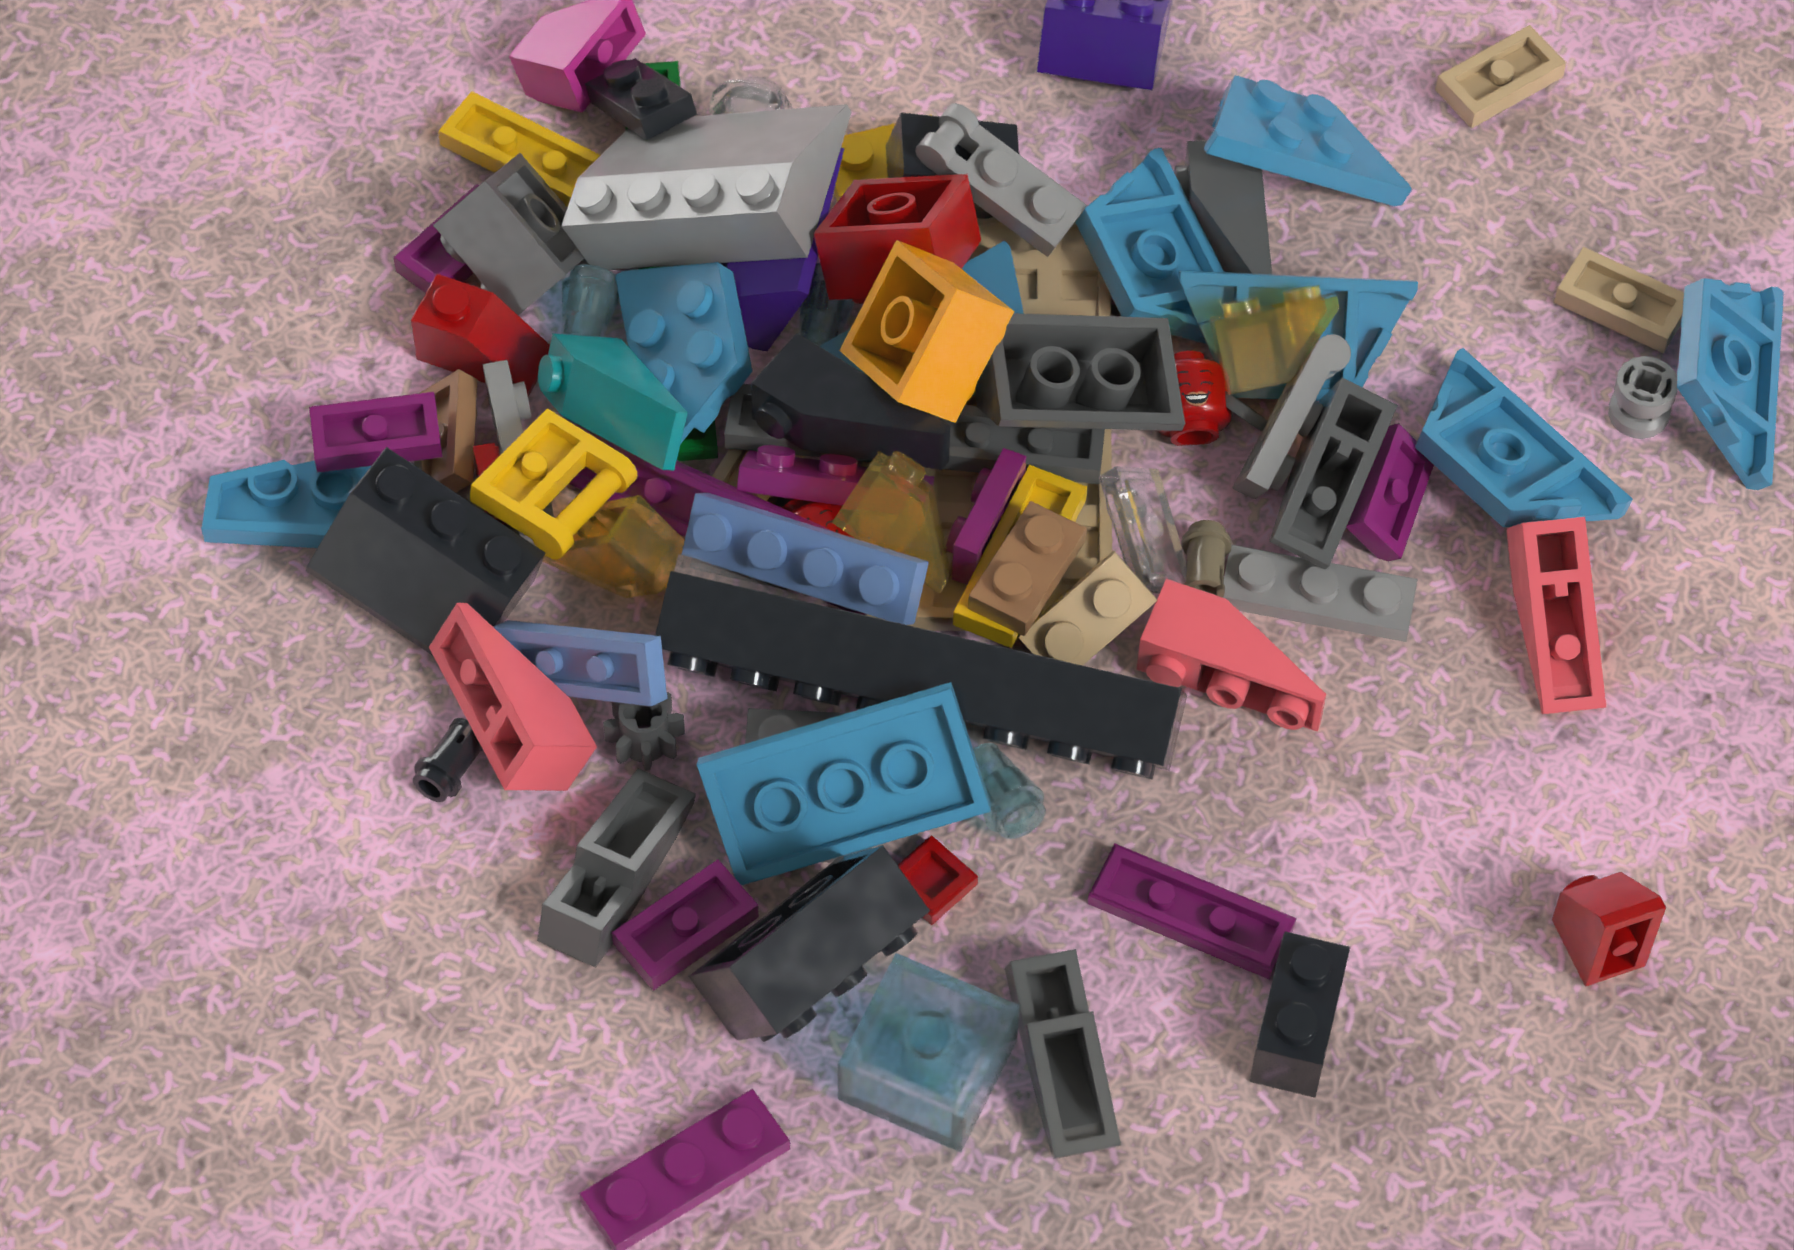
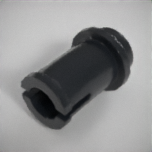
[412,718,483,802]

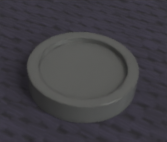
[1225,391,1268,432]

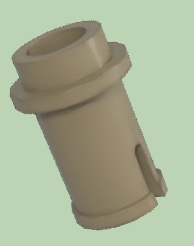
[1181,520,1232,597]

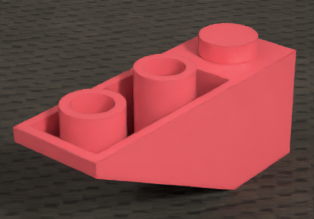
[1136,579,1326,732]

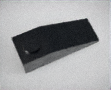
[751,333,950,470]

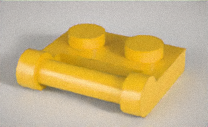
[470,408,638,560]

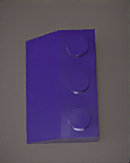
[720,147,844,352]

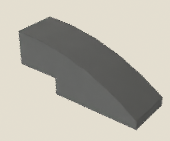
[537,768,696,968]
[1005,949,1121,1159]

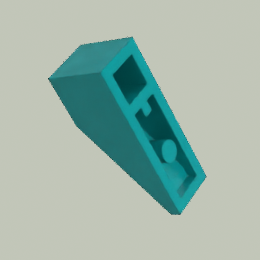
[538,333,688,471]

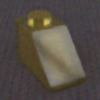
[832,451,952,594]
[542,495,685,598]

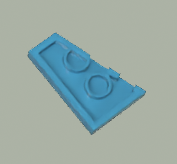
[201,460,371,548]

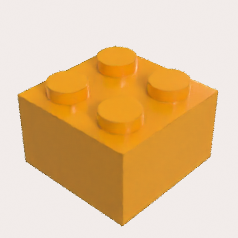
[839,240,1014,423]

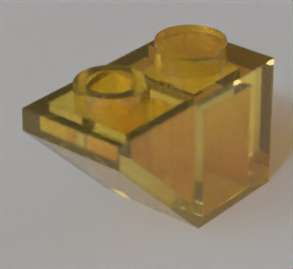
[1209,285,1340,395]

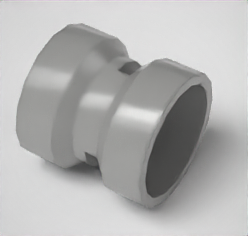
[1608,356,1678,439]

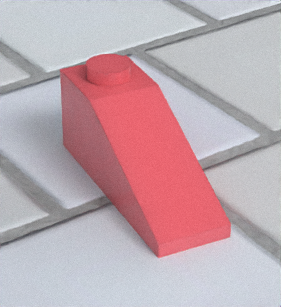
[1506,517,1606,714]
[429,603,597,791]

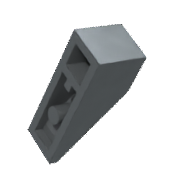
[1174,141,1272,274]
[1269,377,1398,570]

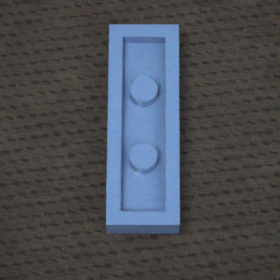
[493,620,667,706]

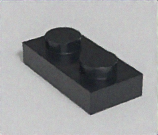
[585,58,697,140]

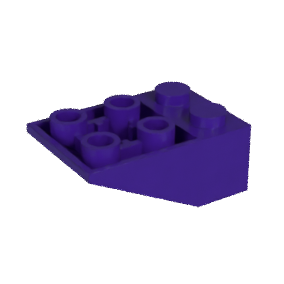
[1037,0,1173,90]

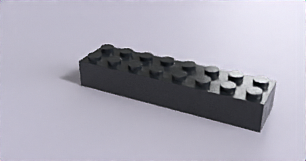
[655,571,1187,780]

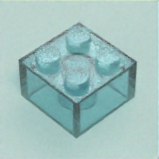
[838,953,1020,1152]

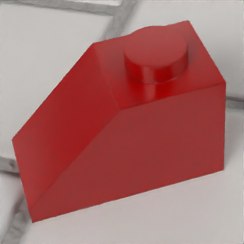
[411,274,550,397]
[1552,872,1667,987]

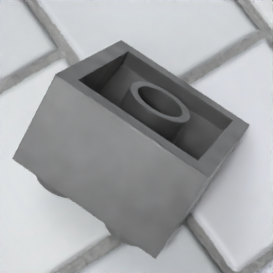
[433,153,584,315]

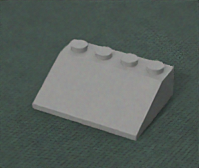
[561,104,852,271]

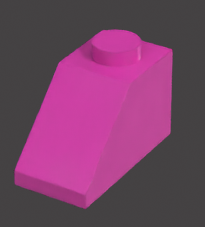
[509,0,646,113]

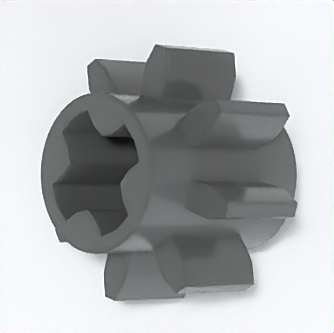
[603,692,685,771]

